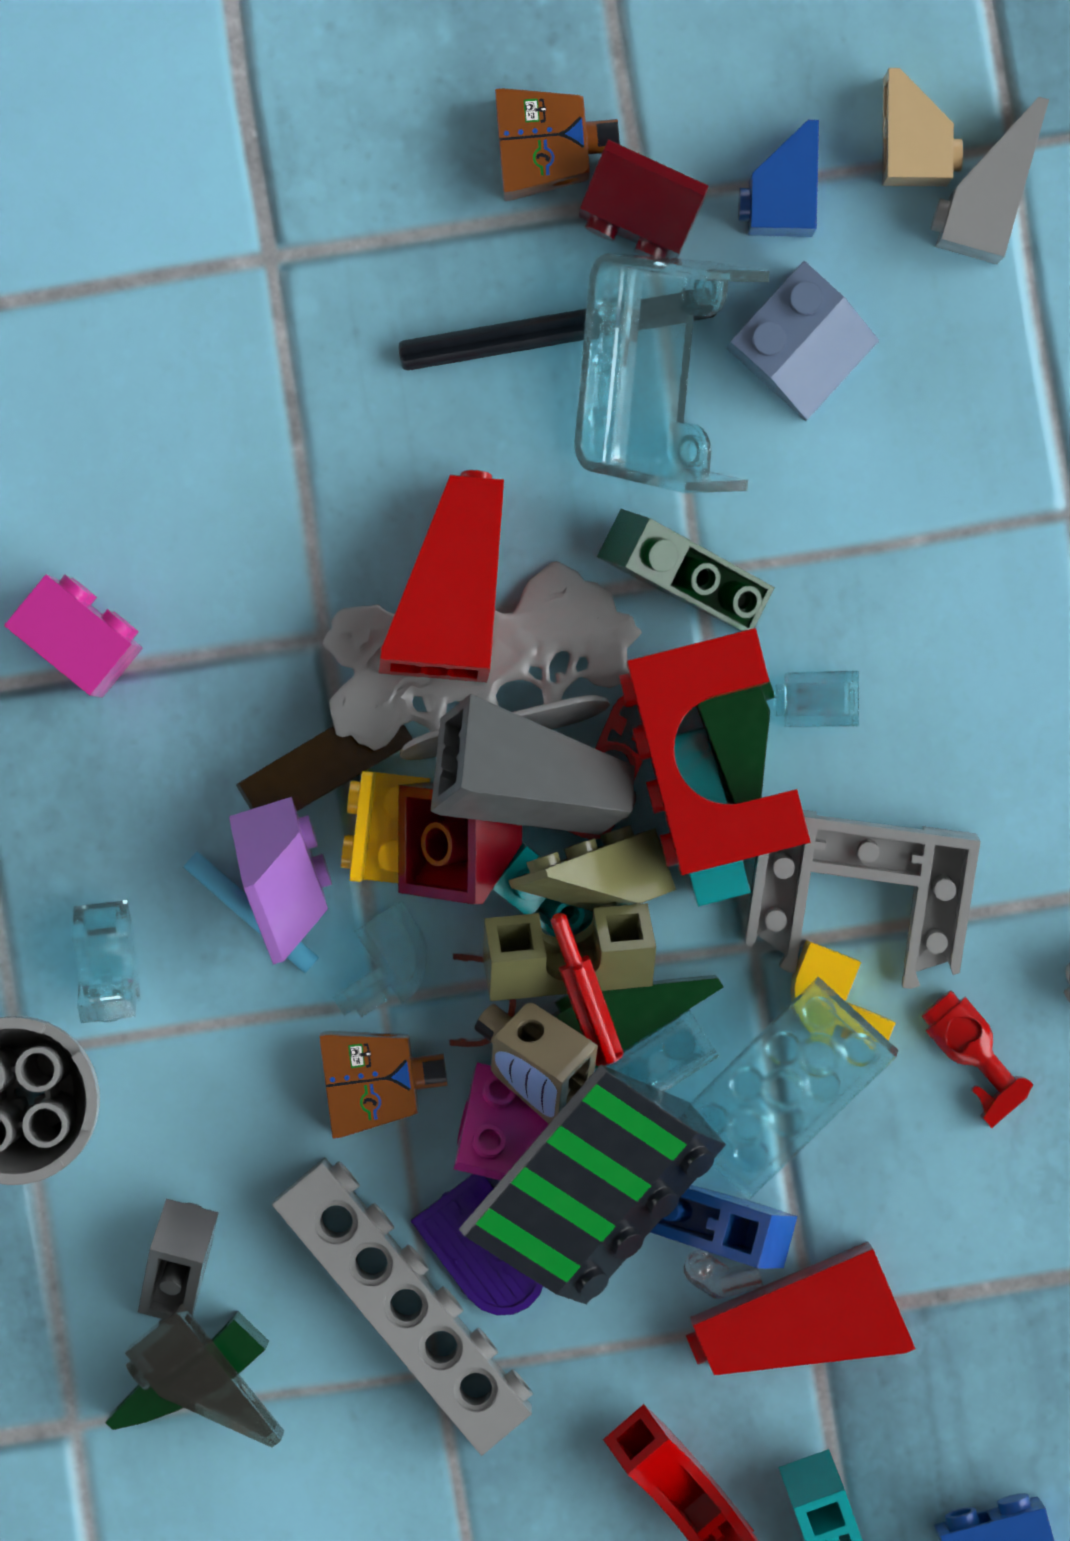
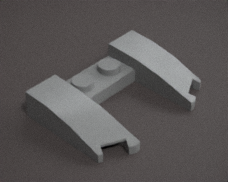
[745,810,981,989]

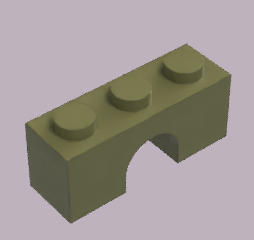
[483,903,656,1001]

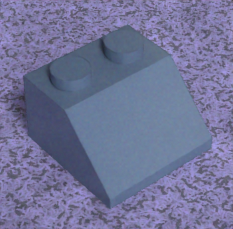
[727,261,879,421]

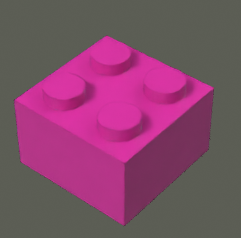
[4,574,143,698]

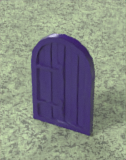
[411,1174,543,1316]

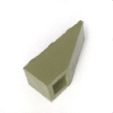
[509,825,676,911]

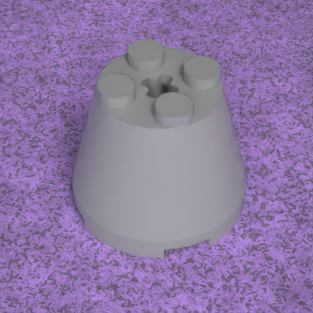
[0,1016,100,1185]

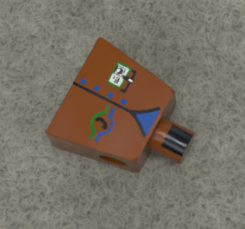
[495,88,620,201]
[319,1031,448,1139]

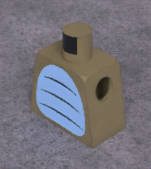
[474,1003,598,1124]

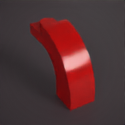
[603,1404,759,1541]

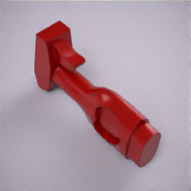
[921,990,1033,1128]

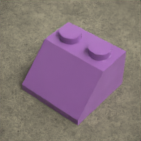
[229,797,332,965]

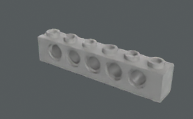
[272,1157,533,1456]

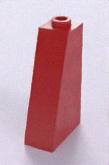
[379,470,504,683]
[686,1242,916,1375]

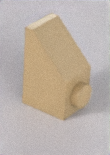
[882,68,963,187]

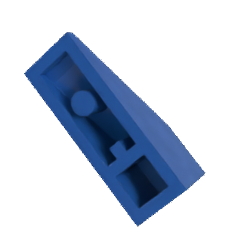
[650,1185,798,1268]

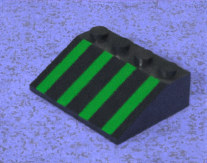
[459,1064,726,1305]

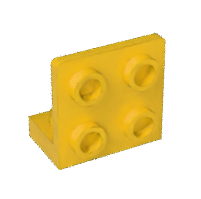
[341,771,431,883]

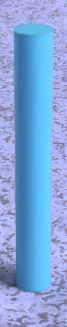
[183,851,319,973]

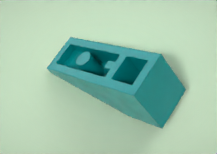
[778,1449,863,1541]

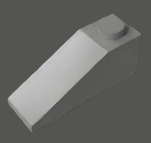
[931,97,1049,264]

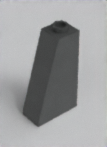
[431,694,636,835]

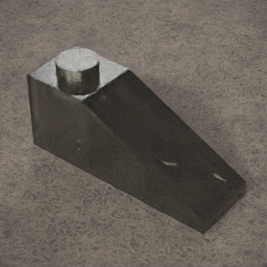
[125,1303,284,1448]

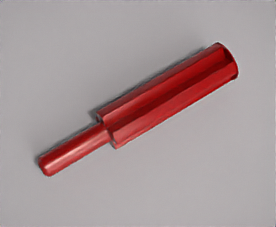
[550,913,623,1066]

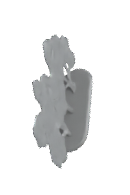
[323,561,642,760]

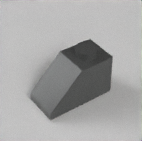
[138,1198,219,1326]

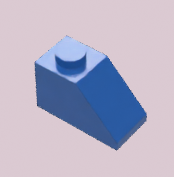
[738,119,819,237]

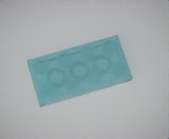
[691,977,899,1199]

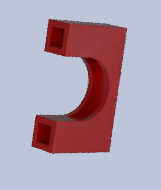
[619,628,811,875]

